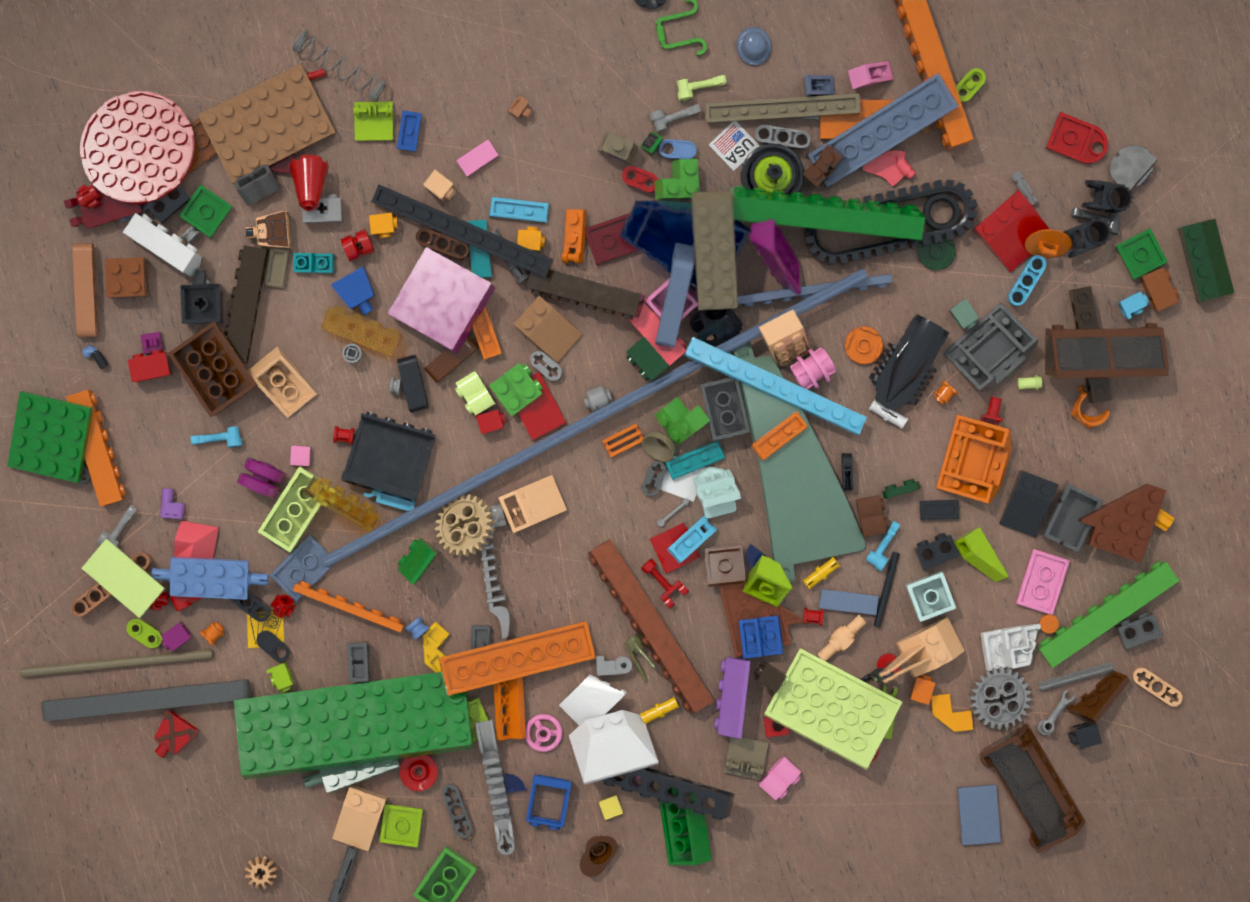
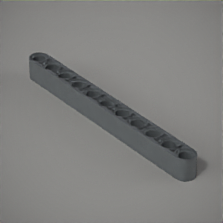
[41,679,251,721]

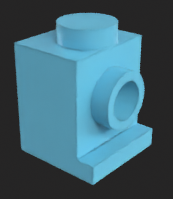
[1117,292,1149,320]

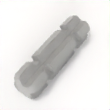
[1011,171,1038,205]

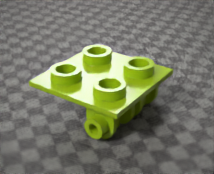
[353,102,393,141]

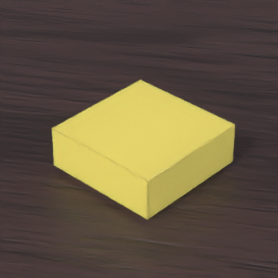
[599,795,623,820]

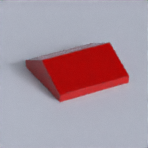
[650,522,700,573]

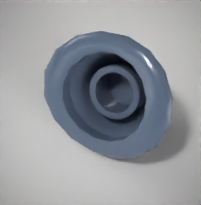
[737,27,771,66]

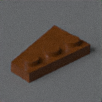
[1066,671,1130,723]

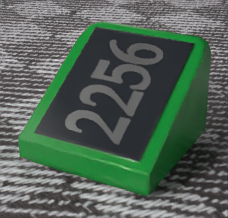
[641,132,663,155]

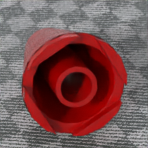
[290,155,329,211]

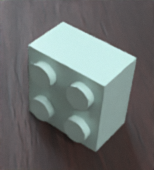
[905,571,956,622]

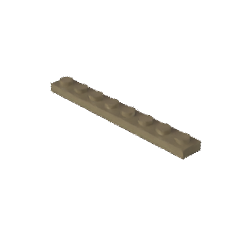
[705,94,860,123]

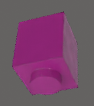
[161,621,193,651]

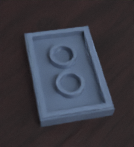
[269,534,336,602]
[957,784,1001,845]

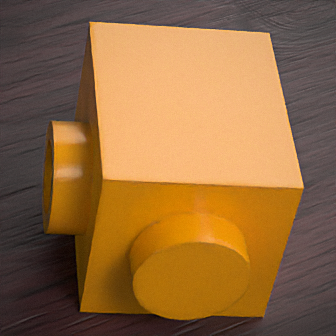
[369,213,398,238]
[517,227,545,251]

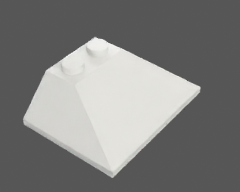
[569,710,658,784]

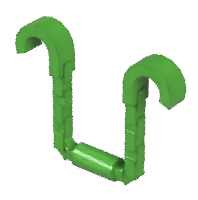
[656,0,707,56]

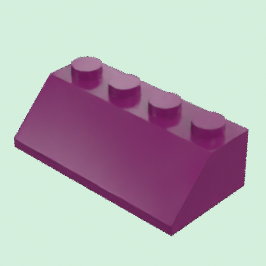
[749,219,801,294]

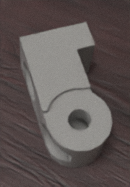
[596,655,632,676]

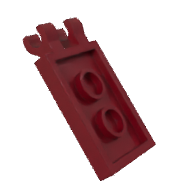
[64,186,143,229]

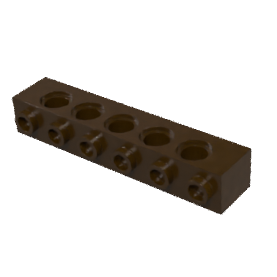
[1068,286,1112,403]

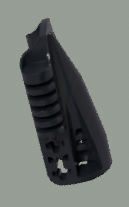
[868,314,949,411]

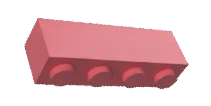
[628,298,687,366]

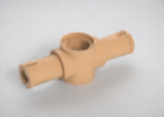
[818,615,867,662]

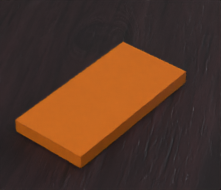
[820,100,894,139]

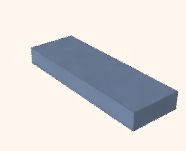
[819,589,879,615]

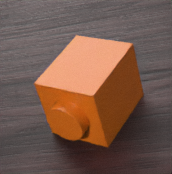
[909,674,935,705]

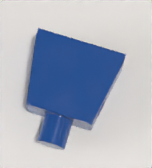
[331,267,375,316]

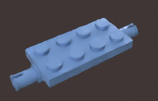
[152,557,269,600]

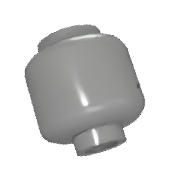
[584,386,613,412]

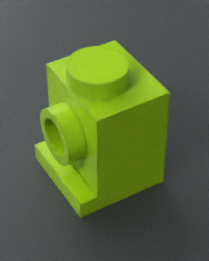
[266,662,294,693]

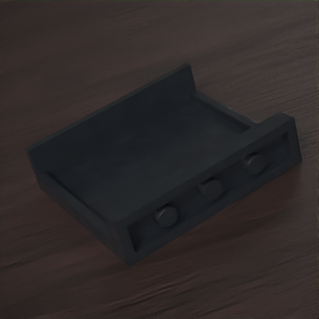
[341,412,435,503]

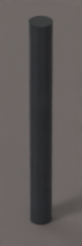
[873,552,900,628]

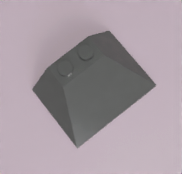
[943,303,1038,392]

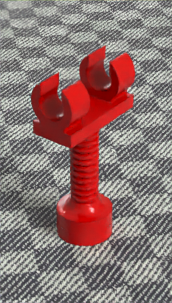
[641,558,689,609]

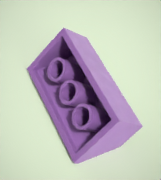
[714,656,750,739]

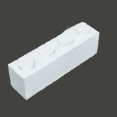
[123,213,202,279]

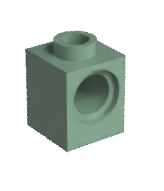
[948,299,979,330]

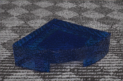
[747,543,766,568]
[504,773,526,793]

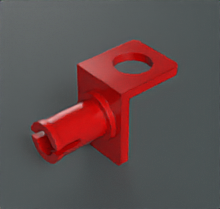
[980,397,1003,426]

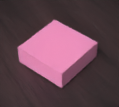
[290,446,311,466]

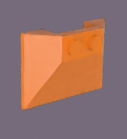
[936,415,1012,504]

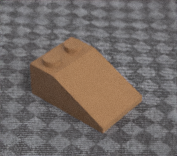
[514,296,583,363]

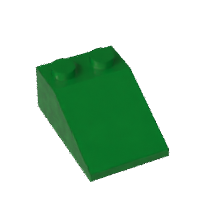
[397,538,439,585]

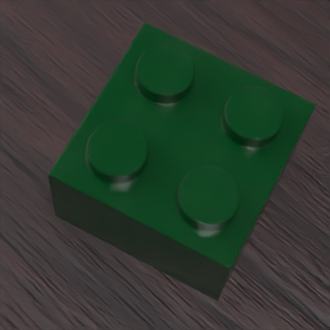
[626,337,669,381]

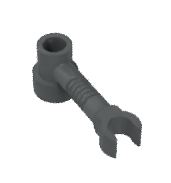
[1071,207,1121,235]

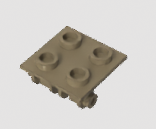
[723,737,769,780]

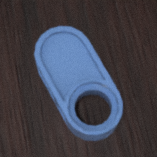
[659,139,697,159]

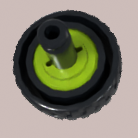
[740,143,805,194]

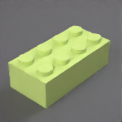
[258,466,334,552]

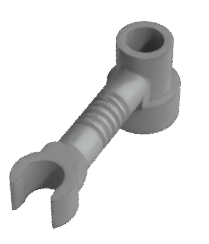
[648,104,701,131]
[96,505,137,546]
[1036,690,1075,736]

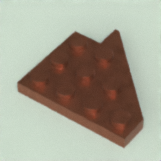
[1079,484,1167,563]
[719,583,803,657]

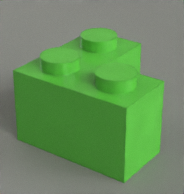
[655,159,699,200]
[654,397,710,445]

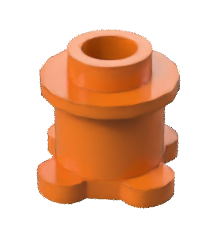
[933,381,958,405]
[200,621,225,646]

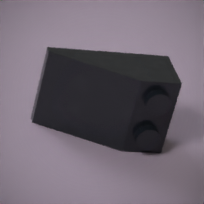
[999,470,1059,537]

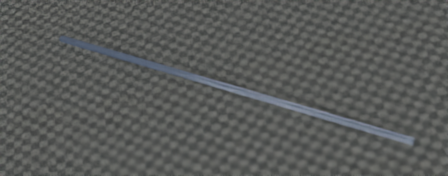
[322,269,868,567]

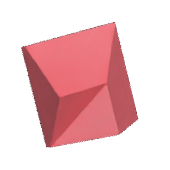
[174,520,219,559]

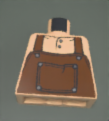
[246,211,291,249]

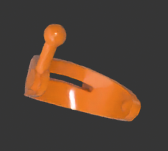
[1070,386,1110,428]

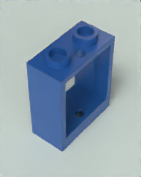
[526,774,572,830]

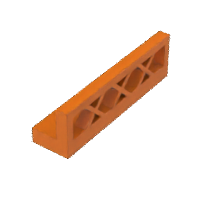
[494,677,526,740]

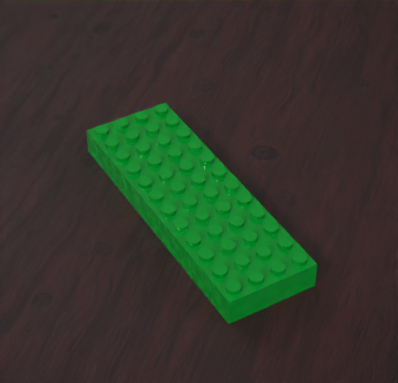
[234,672,474,780]

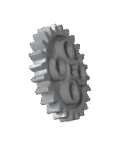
[969,667,1032,730]

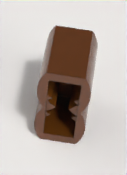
[855,495,889,537]

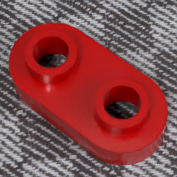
[622,166,659,193]

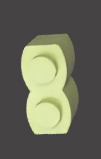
[455,371,496,416]

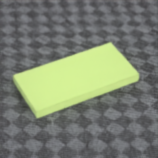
[82,539,166,618]

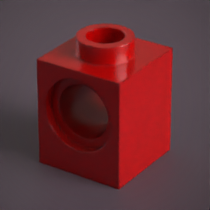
[476,409,506,434]
[763,716,790,737]

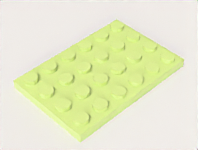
[764,648,902,770]

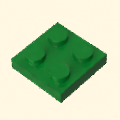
[179,184,233,238]
[1115,228,1168,280]

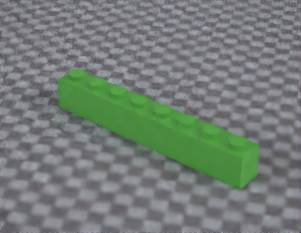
[1037,561,1179,668]

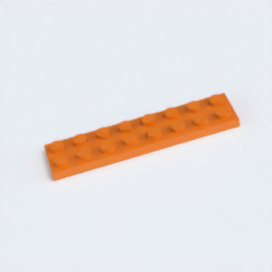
[438,621,596,696]

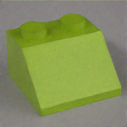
[743,555,792,607]

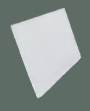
[980,624,1041,671]
[559,675,627,726]

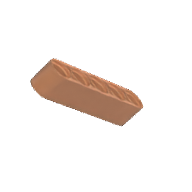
[72,243,98,338]
[71,552,152,617]

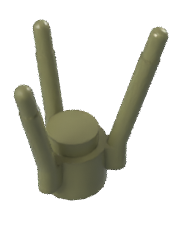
[625,634,656,682]

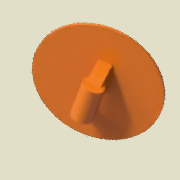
[1025,230,1072,258]

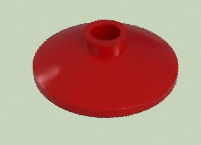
[399,755,438,791]

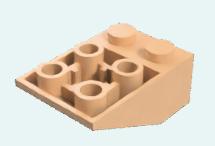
[759,309,810,367]
[498,475,567,533]

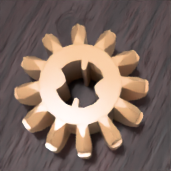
[245,856,277,889]

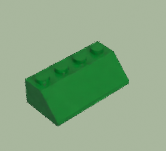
[658,787,712,865]

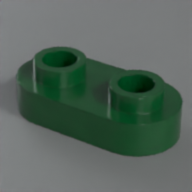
[882,478,921,499]

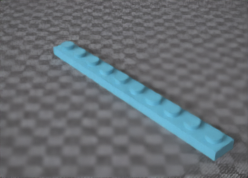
[684,337,867,436]

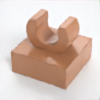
[508,96,532,118]

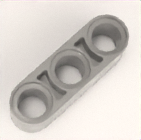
[755,125,811,150]

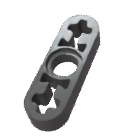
[442,783,472,838]

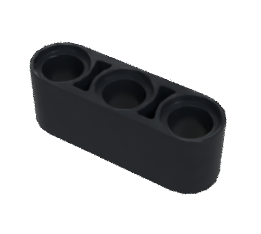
[397,354,429,413]
[229,590,271,622]

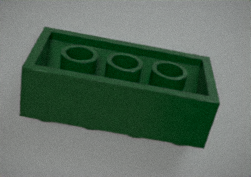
[1178,219,1234,302]

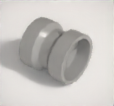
[342,344,363,363]

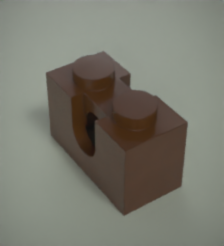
[803,144,846,187]

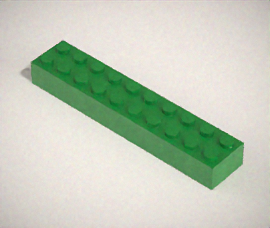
[729,185,926,240]

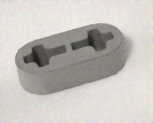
[530,351,562,381]

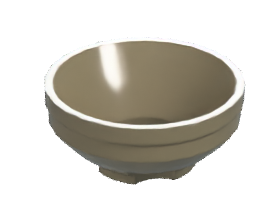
[642,432,675,462]

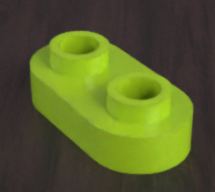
[956,68,986,103]
[127,618,163,648]

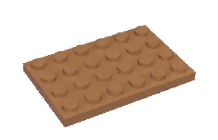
[198,63,336,184]

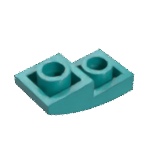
[293,253,335,273]

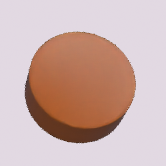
[1039,614,1059,634]

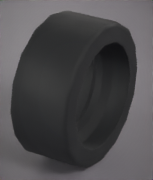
[923,194,960,230]

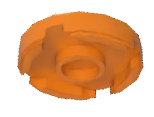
[844,326,883,365]

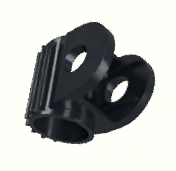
[1081,180,1133,213]
[1064,218,1112,259]
[690,308,743,347]

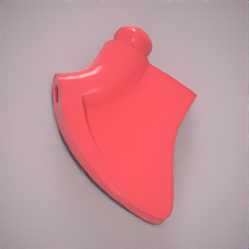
[863,150,916,187]

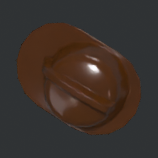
[580,835,618,877]

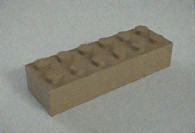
[692,191,738,310]

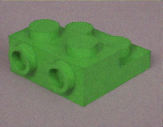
[489,363,543,417]

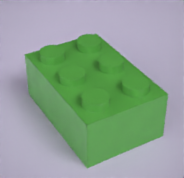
[413,844,478,902]

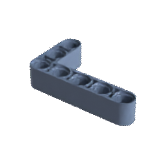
[655,243,695,348]

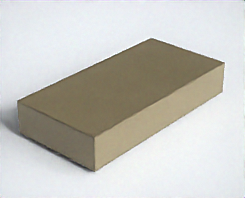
[264,247,290,288]

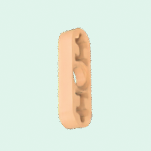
[1132,667,1182,706]

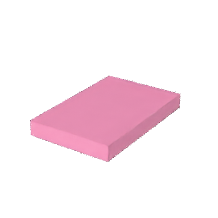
[1016,549,1070,615]

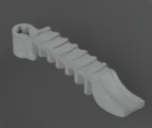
[480,504,510,639]
[475,719,515,855]

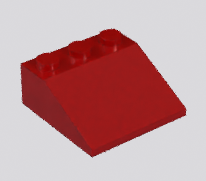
[973,190,1050,273]

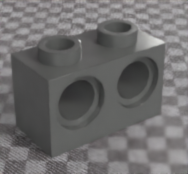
[1115,612,1162,649]
[347,641,370,682]

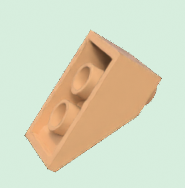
[248,346,317,418]
[332,785,387,851]

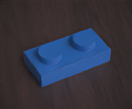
[397,110,422,152]

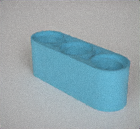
[1007,255,1046,306]

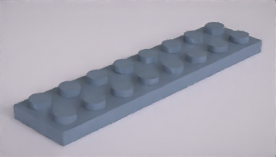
[808,73,959,188]

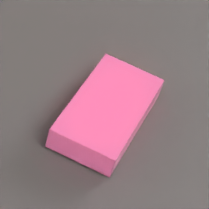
[456,140,499,177]

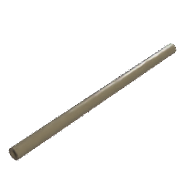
[21,649,213,677]

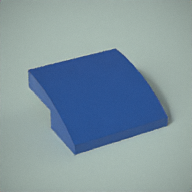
[739,615,784,659]

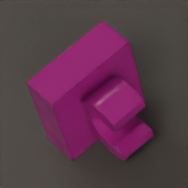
[141,332,164,354]

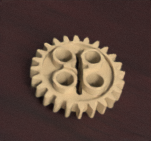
[435,494,495,557]

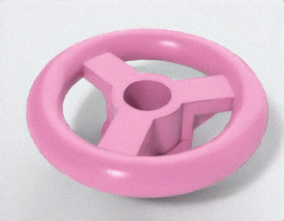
[525,714,563,752]

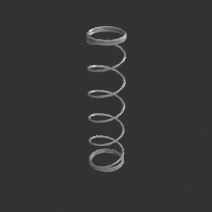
[293,30,386,102]

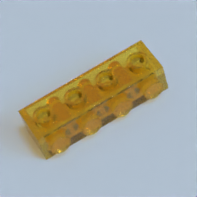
[320,305,402,357]
[304,476,380,532]

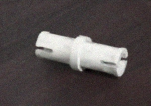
[869,399,908,429]

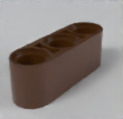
[416,228,470,260]
[424,336,479,383]

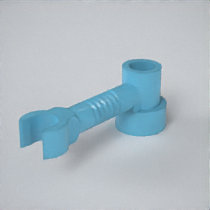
[190,427,243,448]
[866,521,900,572]

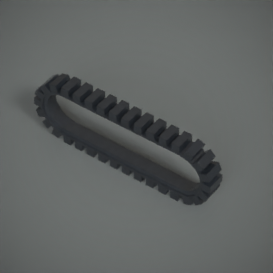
[804,179,977,265]

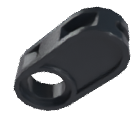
[841,453,853,491]
[256,630,290,662]

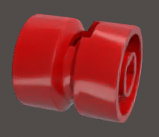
[340,229,375,262]

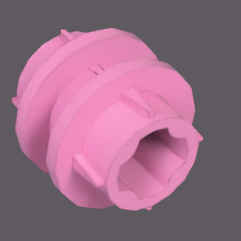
[790,348,836,390]

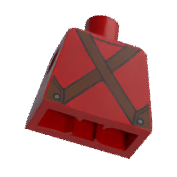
[154,709,200,758]

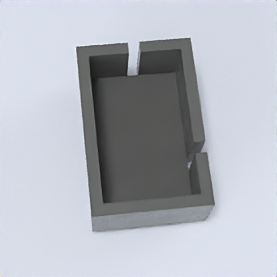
[1041,483,1103,552]

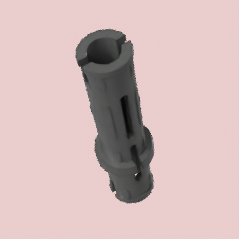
[328,846,360,902]

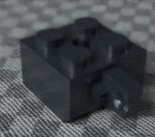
[180,270,224,324]

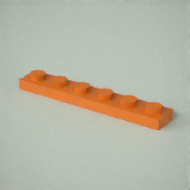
[293,580,403,633]

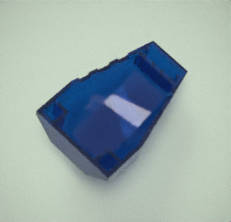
[619,200,750,289]

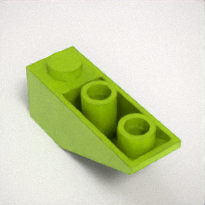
[954,527,1009,582]

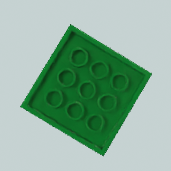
[7,391,93,483]

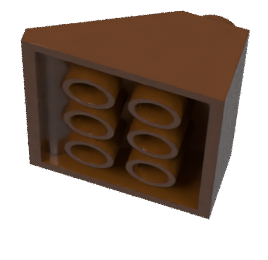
[168,321,258,417]

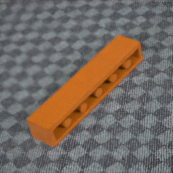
[66,390,127,507]

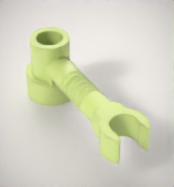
[677,75,727,101]

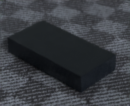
[919,499,959,520]

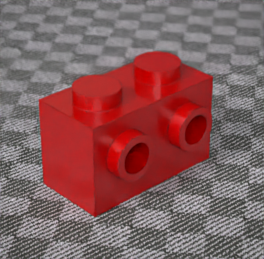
[127,349,173,383]

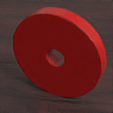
[877,653,900,673]

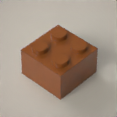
[105,257,149,298]

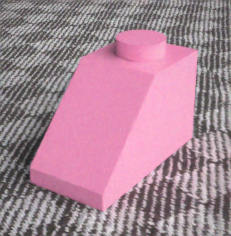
[848,61,894,89]

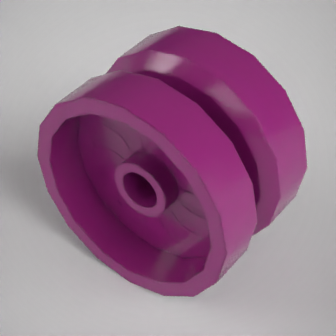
[237,457,286,498]

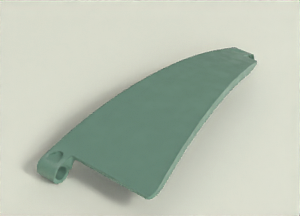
[729,342,865,584]

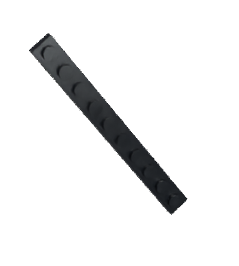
[371,184,554,277]

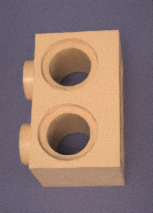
[423,170,456,202]

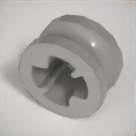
[181,226,200,244]
[389,377,402,395]

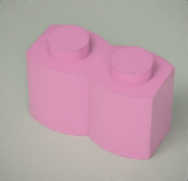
[758,755,801,801]

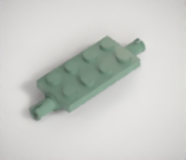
[303,759,400,794]

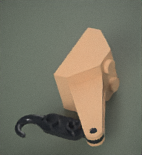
[860,617,965,683]

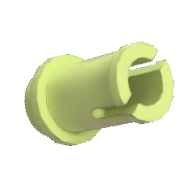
[1018,375,1042,390]

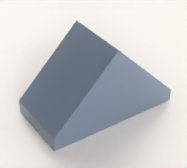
[803,75,835,97]

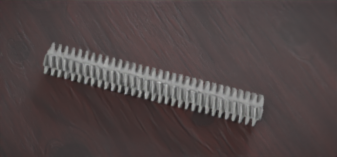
[1037,662,1114,692]

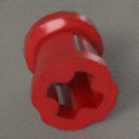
[333,426,355,445]
[803,608,824,626]

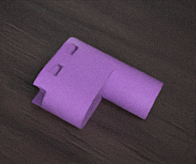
[160,488,185,519]

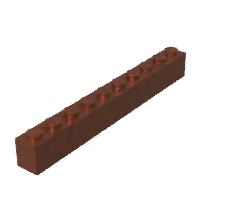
[588,539,714,714]

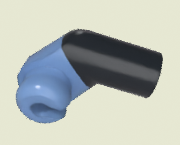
[82,345,108,369]

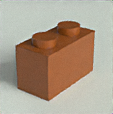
[1139,267,1179,312]

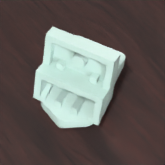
[693,466,741,518]

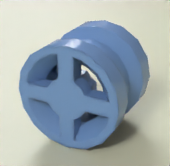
[405,617,429,640]

